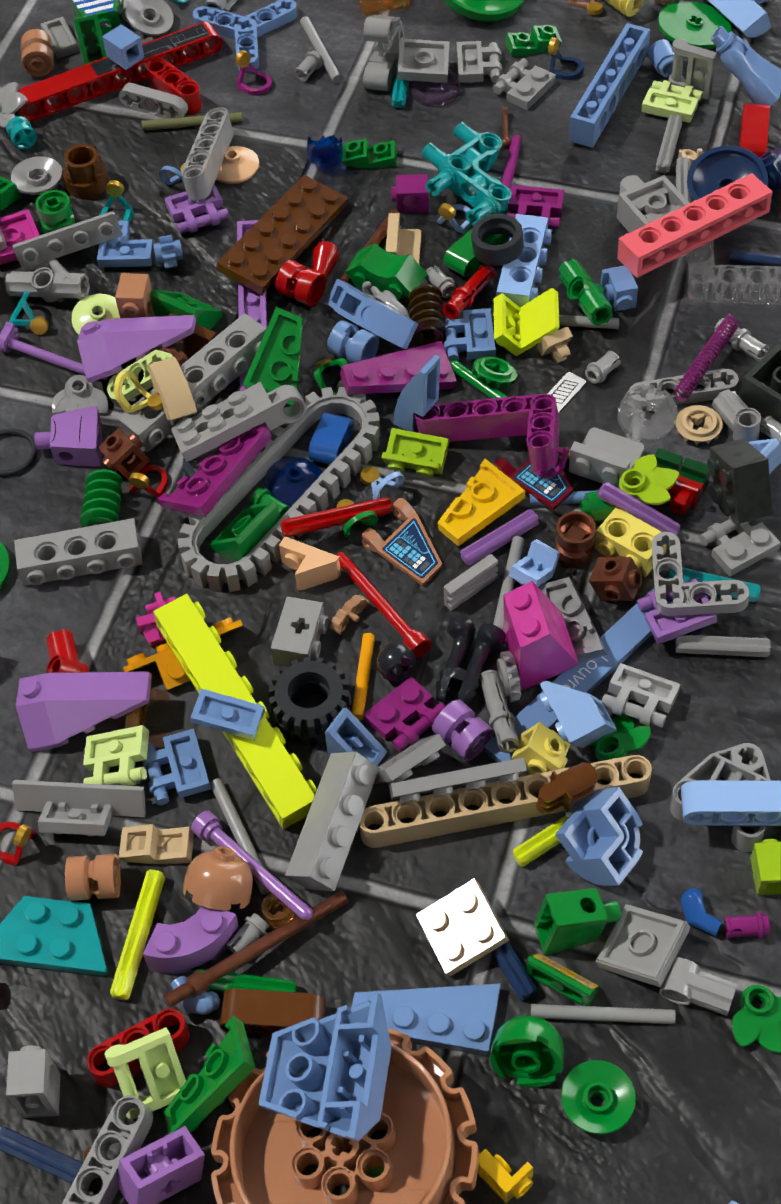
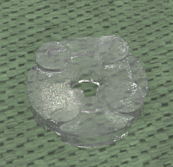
[617,384,677,443]

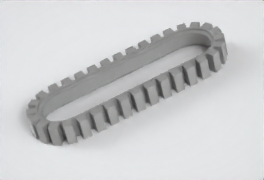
[178,387,381,592]

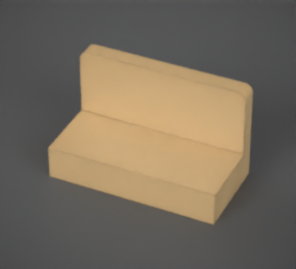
[386,213,421,264]

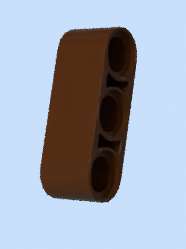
[219,989,326,1037]

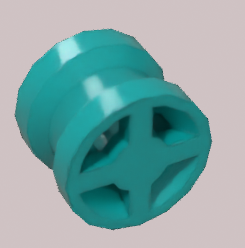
[6,116,37,149]

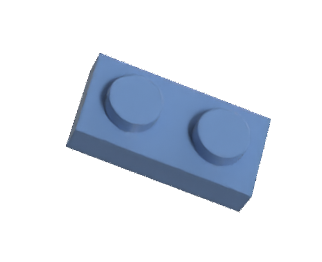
[190,688,265,740]

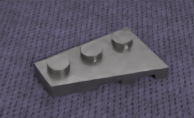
[540,577,608,662]

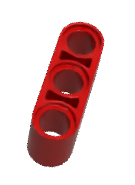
[145,58,202,115]
[739,103,770,158]
[87,1009,190,1087]

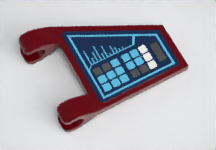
[494,435,573,511]

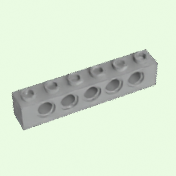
[117,313,266,453]

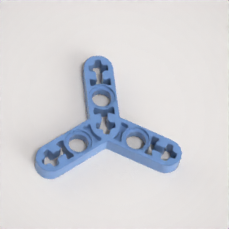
[192,0,297,73]

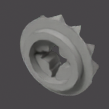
[497,651,521,702]

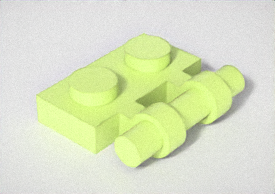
[641,80,703,123]
[83,725,149,786]

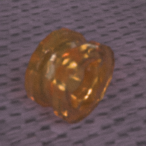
[261,893,294,927]

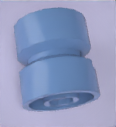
[327,320,379,363]

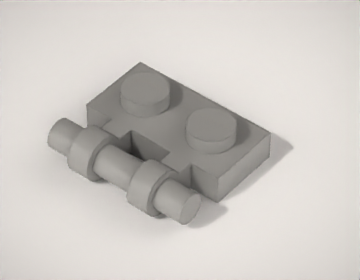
[457,41,503,83]
[492,58,556,110]
[699,516,781,577]
[602,663,681,728]

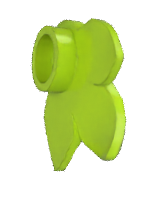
[619,454,679,505]

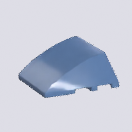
[258,993,392,1142]

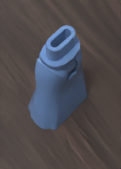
[711,26,781,107]

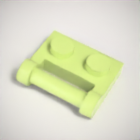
[105,1027,186,1119]

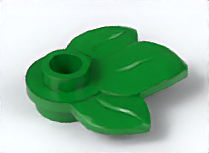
[590,714,651,762]
[732,985,781,1054]

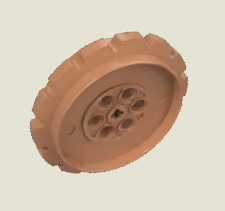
[211,1028,479,1204]

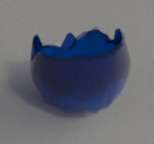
[306,135,344,169]

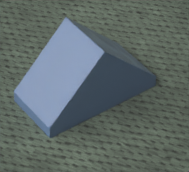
[325,708,388,766]

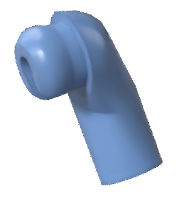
[171,976,220,1015]

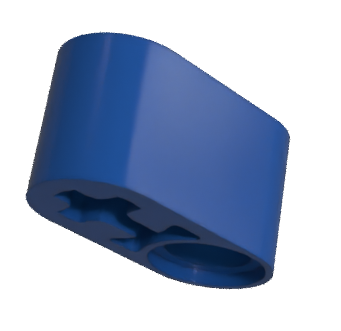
[308,413,354,464]

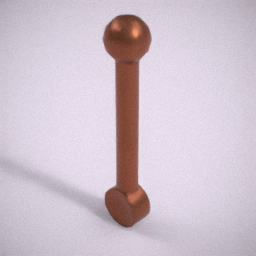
[502,107,511,148]

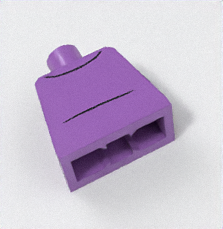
[34,406,103,467]

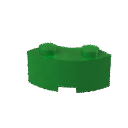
[344,243,427,300]

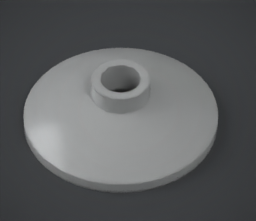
[126,0,174,36]
[11,156,63,195]

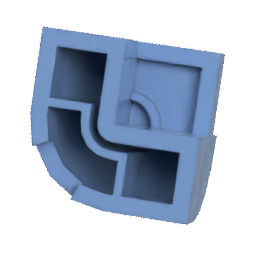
[555,787,643,886]

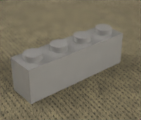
[285,752,380,891]

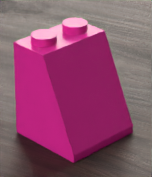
[503,581,580,691]

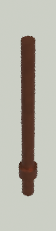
[163,891,348,1008]

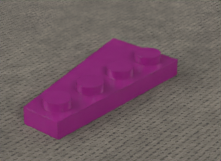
[340,341,457,395]
[157,426,272,517]

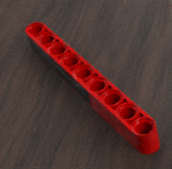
[17,22,223,121]

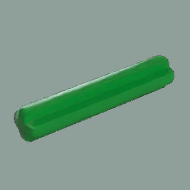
[194,969,297,993]

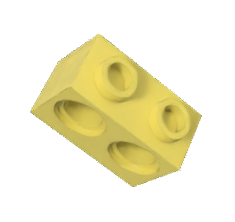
[595,507,667,577]

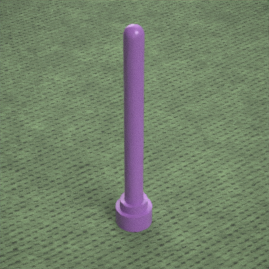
[191,811,313,920]

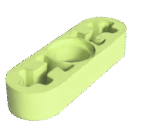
[107,350,173,401]

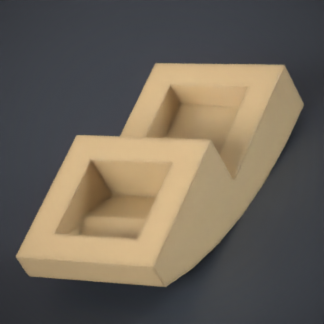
[147,357,197,420]
[119,824,194,864]

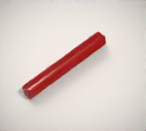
[280,497,393,537]

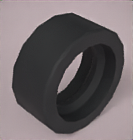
[471,214,524,266]

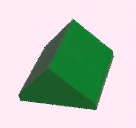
[150,290,224,330]
[208,500,280,563]

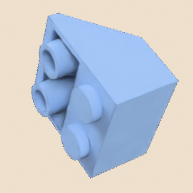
[540,681,617,748]

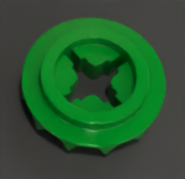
[472,357,518,388]

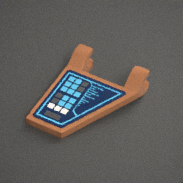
[362,498,442,586]

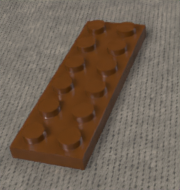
[216,175,348,295]

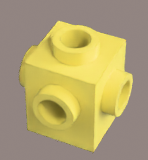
[511,722,570,775]

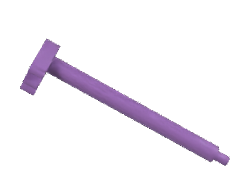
[0,322,108,381]

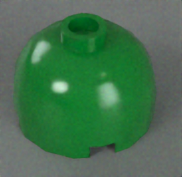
[490,1016,564,1087]

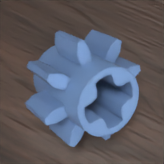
[153,235,184,269]

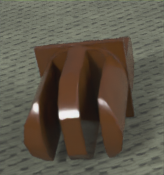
[536,762,597,814]

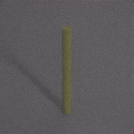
[142,112,243,131]

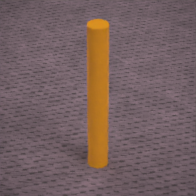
[351,633,375,720]

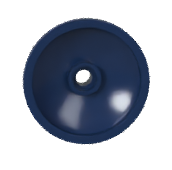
[687,146,768,201]

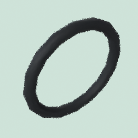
[0,428,38,476]

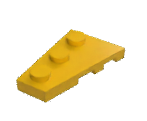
[438,459,525,546]

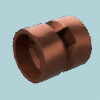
[555,511,596,568]

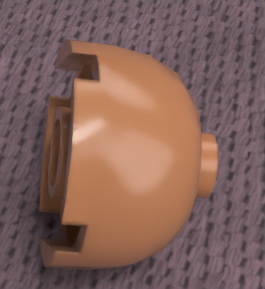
[183,846,253,911]

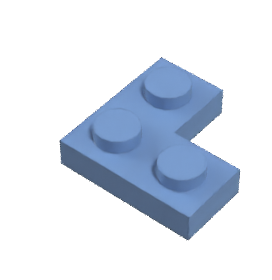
[97,221,154,268]

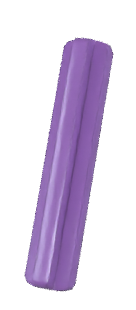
[597,482,680,535]
[460,509,539,566]

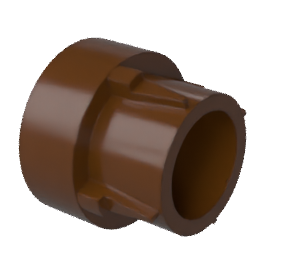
[63,144,109,199]

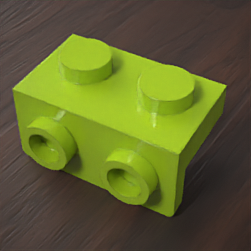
[381,428,450,477]

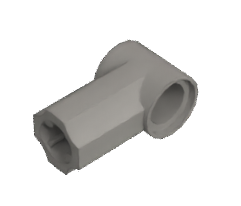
[712,389,761,442]
[660,957,737,1016]

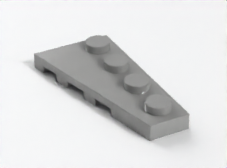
[388,757,527,803]

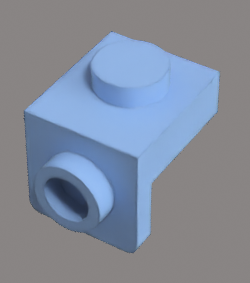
[509,539,560,587]

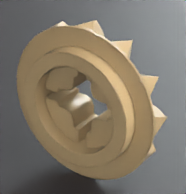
[675,405,723,446]

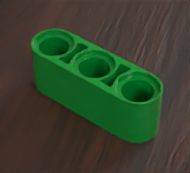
[443,214,510,278]

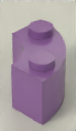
[143,906,240,974]

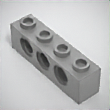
[14,518,143,586]

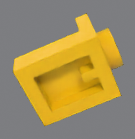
[478,1149,534,1203]

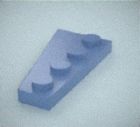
[351,983,501,1056]

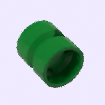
[35,190,76,234]

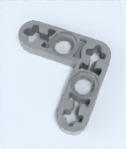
[652,532,749,616]

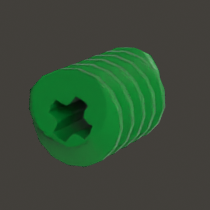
[80,469,123,528]

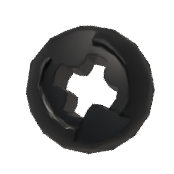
[377,643,416,682]

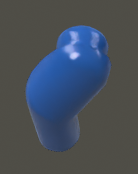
[681,888,723,937]

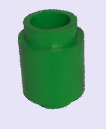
[580,491,616,522]

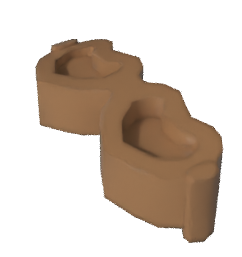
[330,595,370,635]

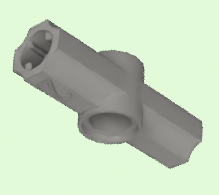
[5,267,90,302]

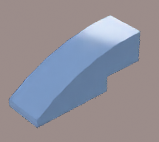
[393,355,441,432]

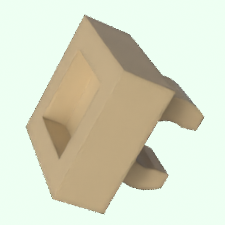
[537,327,573,364]

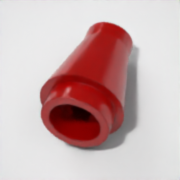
[313,241,339,280]

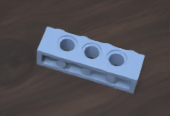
[496,214,552,307]

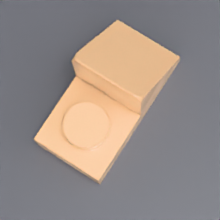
[279,536,341,591]

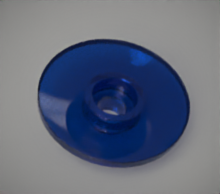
[265,457,322,507]

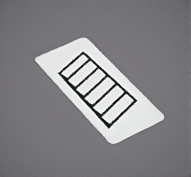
[548,372,586,413]

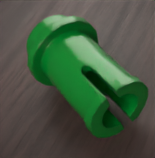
[250,488,289,519]

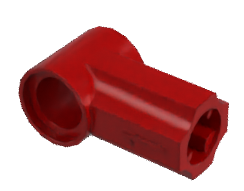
[46,629,88,673]

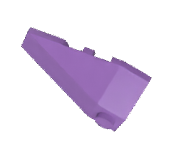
[77,315,196,383]
[16,672,152,752]

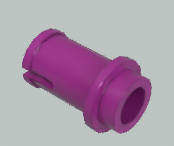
[724,911,770,939]

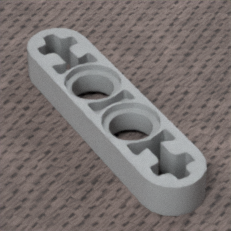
[628,369,739,411]

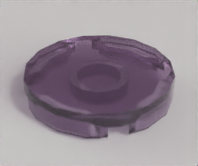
[410,70,460,107]

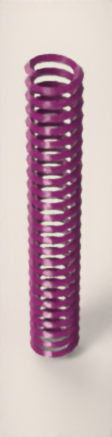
[674,313,740,401]

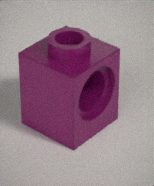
[391,174,429,213]

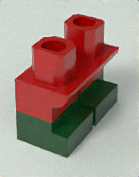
[653,448,710,516]

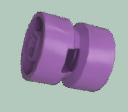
[432,699,494,761]

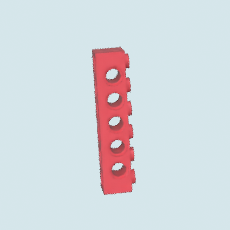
[617,173,773,278]

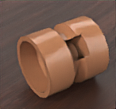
[21,29,54,77]
[65,854,121,901]

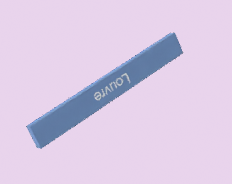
[484,588,673,762]

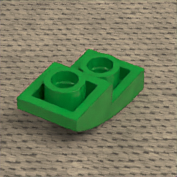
[505,25,562,56]
[342,138,397,169]

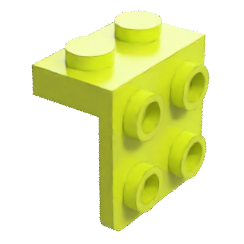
[493,288,559,356]

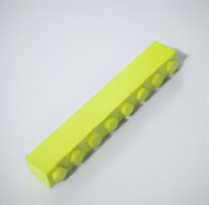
[153,594,317,830]

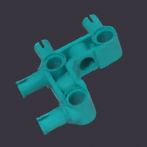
[421,122,511,226]

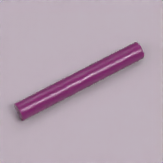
[501,135,522,189]

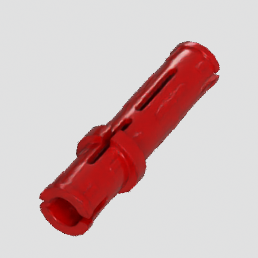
[442,264,496,319]

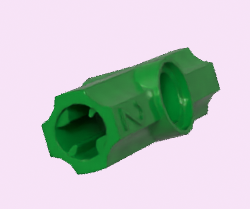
[558,259,613,326]

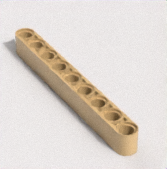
[359,755,652,848]

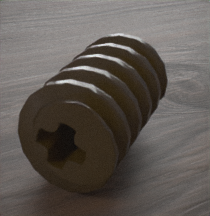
[408,284,445,346]

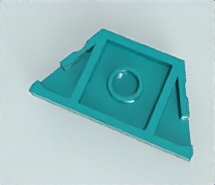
[0,896,108,977]

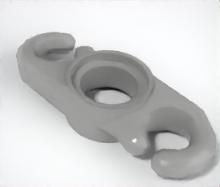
[362,281,409,318]

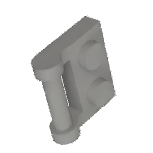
[668,39,717,99]

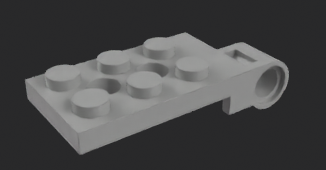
[171,382,307,463]

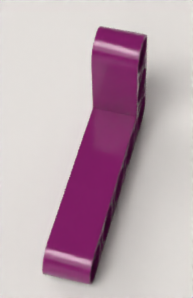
[414,394,560,471]

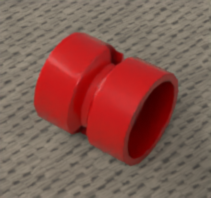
[275,260,327,307]

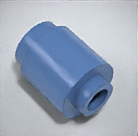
[647,40,674,77]

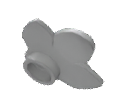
[0,82,28,128]
[52,375,109,414]

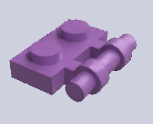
[164,184,229,234]
[637,578,717,644]

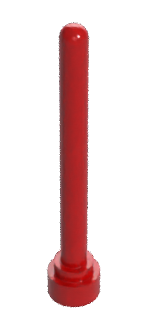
[336,552,432,659]

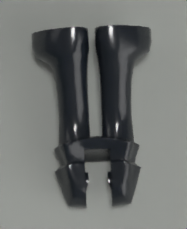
[436,615,506,706]

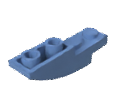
[326,279,418,349]

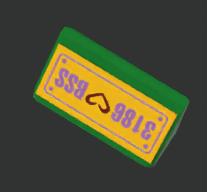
[526,953,599,1006]

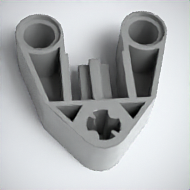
[363,15,404,92]
[670,743,771,852]

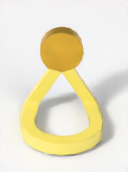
[114,371,163,413]

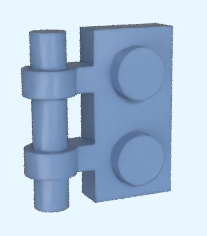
[443,308,496,362]
[142,729,211,805]

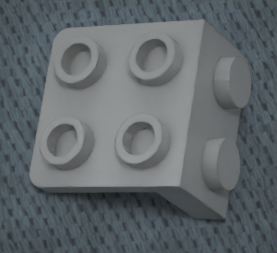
[569,428,644,489]

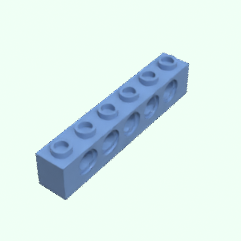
[569,23,650,148]

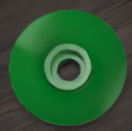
[561,1060,636,1135]

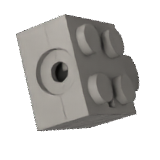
[617,175,690,233]

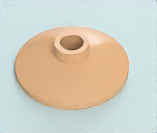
[216,146,259,184]

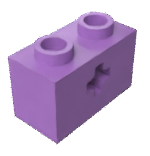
[117,1126,205,1204]

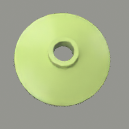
[72,294,120,335]

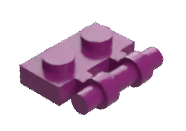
[507,185,565,229]
[364,676,445,752]

